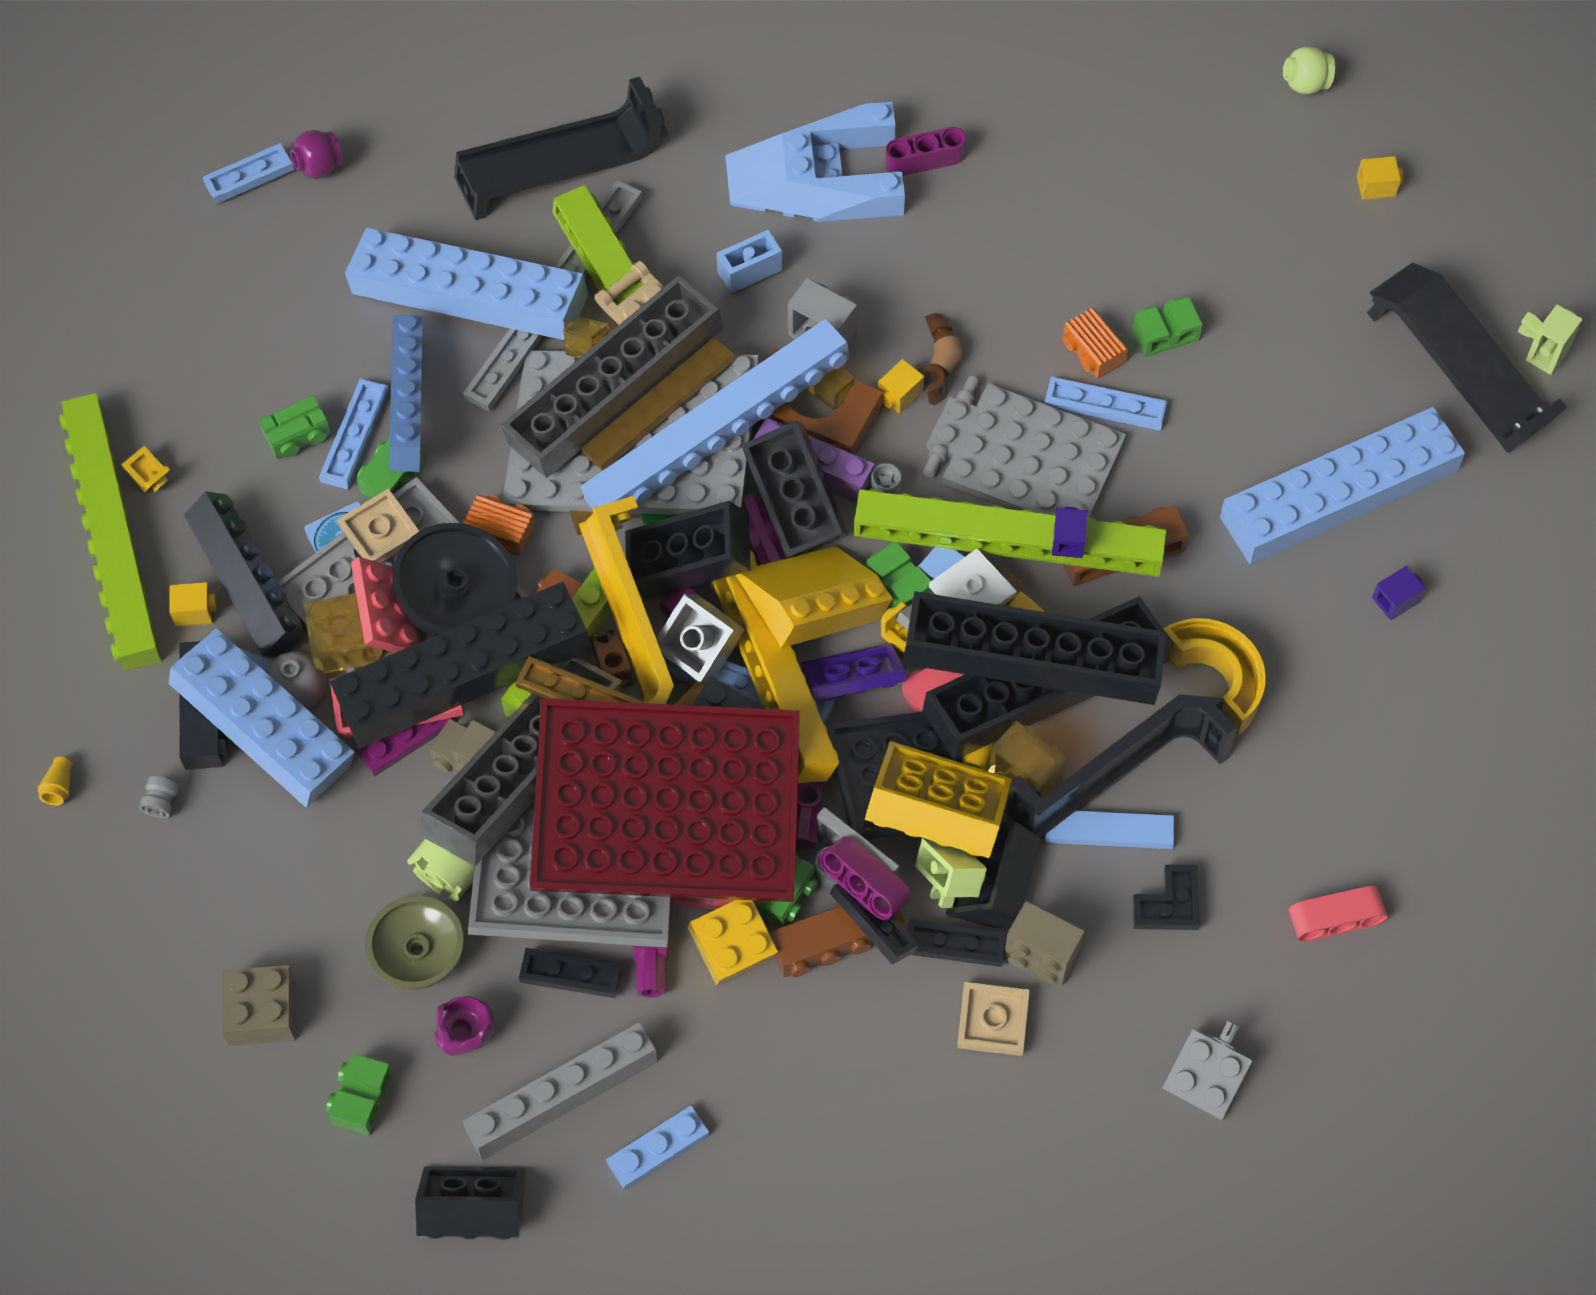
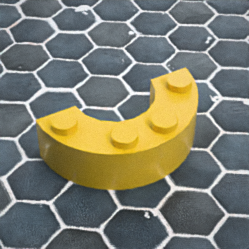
[1163,618,1266,737]

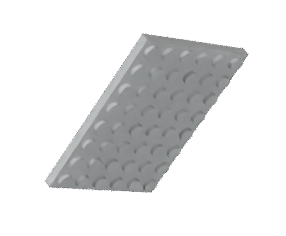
[502,351,760,515]

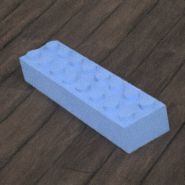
[345,228,588,341]
[1220,407,1465,565]

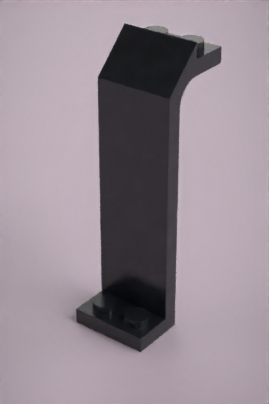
[454,77,670,220]
[1367,262,1567,453]
[1006,694,1237,839]

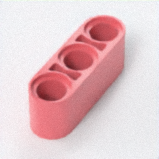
[1288,886,1388,941]

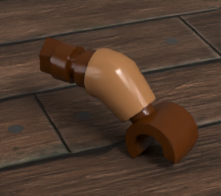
[917,313,962,405]

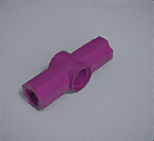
[743,493,787,565]
[796,781,824,850]
[634,946,668,998]

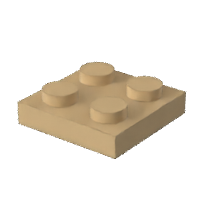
[336,488,419,563]
[957,982,1029,1056]

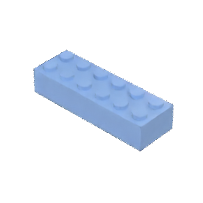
[168,628,354,808]

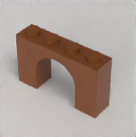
[754,348,883,455]

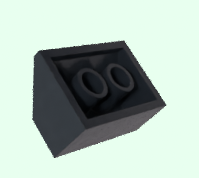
[945,822,1041,928]
[415,1166,525,1240]

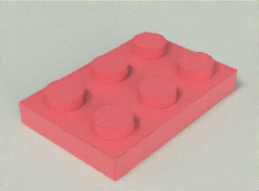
[351,557,419,653]

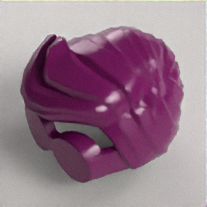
[435,996,495,1056]

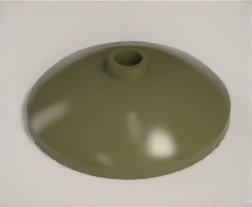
[365,896,464,990]

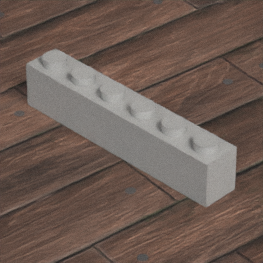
[462,1023,657,1160]

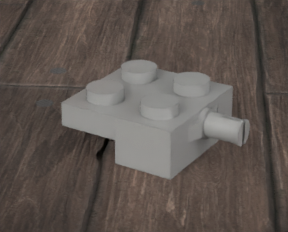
[1162,1021,1253,1120]

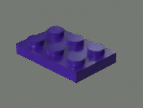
[801,643,906,701]

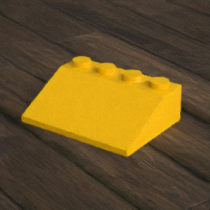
[736,546,893,648]
[865,741,1012,858]

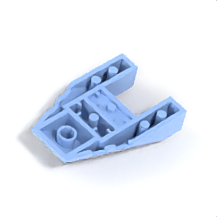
[725,102,905,222]

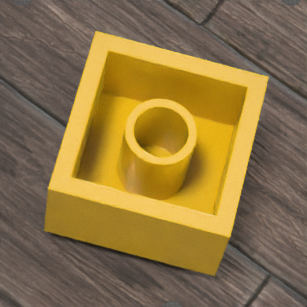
[688,900,778,986]

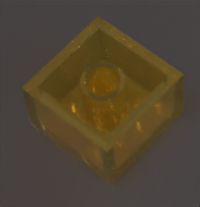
[304,593,380,674]
[989,721,1066,798]

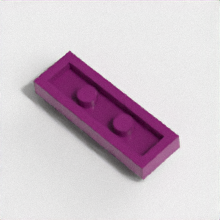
[356,718,451,777]

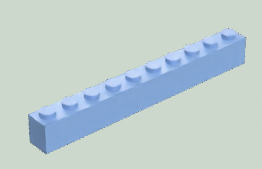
[580,319,850,509]

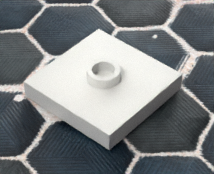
[929,549,1017,605]

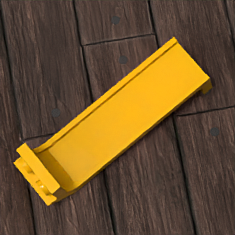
[579,496,674,704]

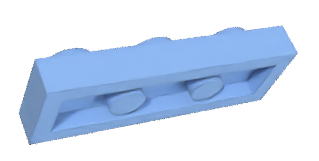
[202,143,294,204]
[606,1105,709,1190]

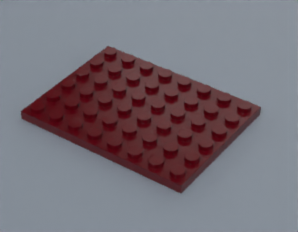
[530,698,800,902]

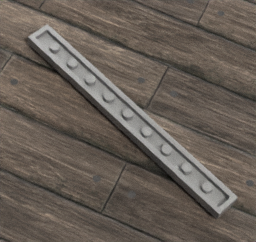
[463,180,642,412]

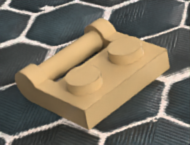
[594,261,664,325]

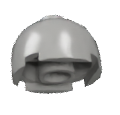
[265,652,328,710]

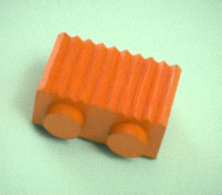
[1062,307,1128,378]
[463,494,536,556]

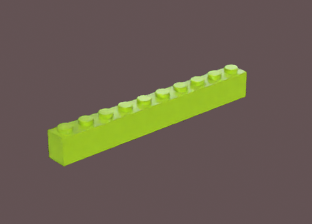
[59,393,162,671]
[854,489,1166,577]

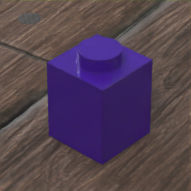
[1052,507,1087,558]
[1372,566,1425,620]

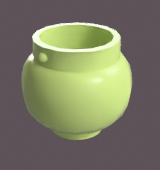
[1283,46,1335,95]

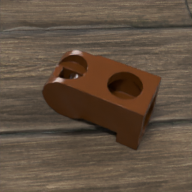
[590,629,634,689]

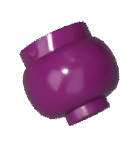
[290,130,343,179]

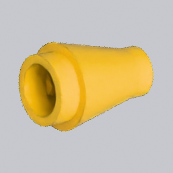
[37,757,72,806]

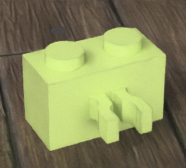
[1518,304,1583,375]
[915,838,987,908]

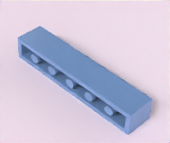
[389,315,423,472]

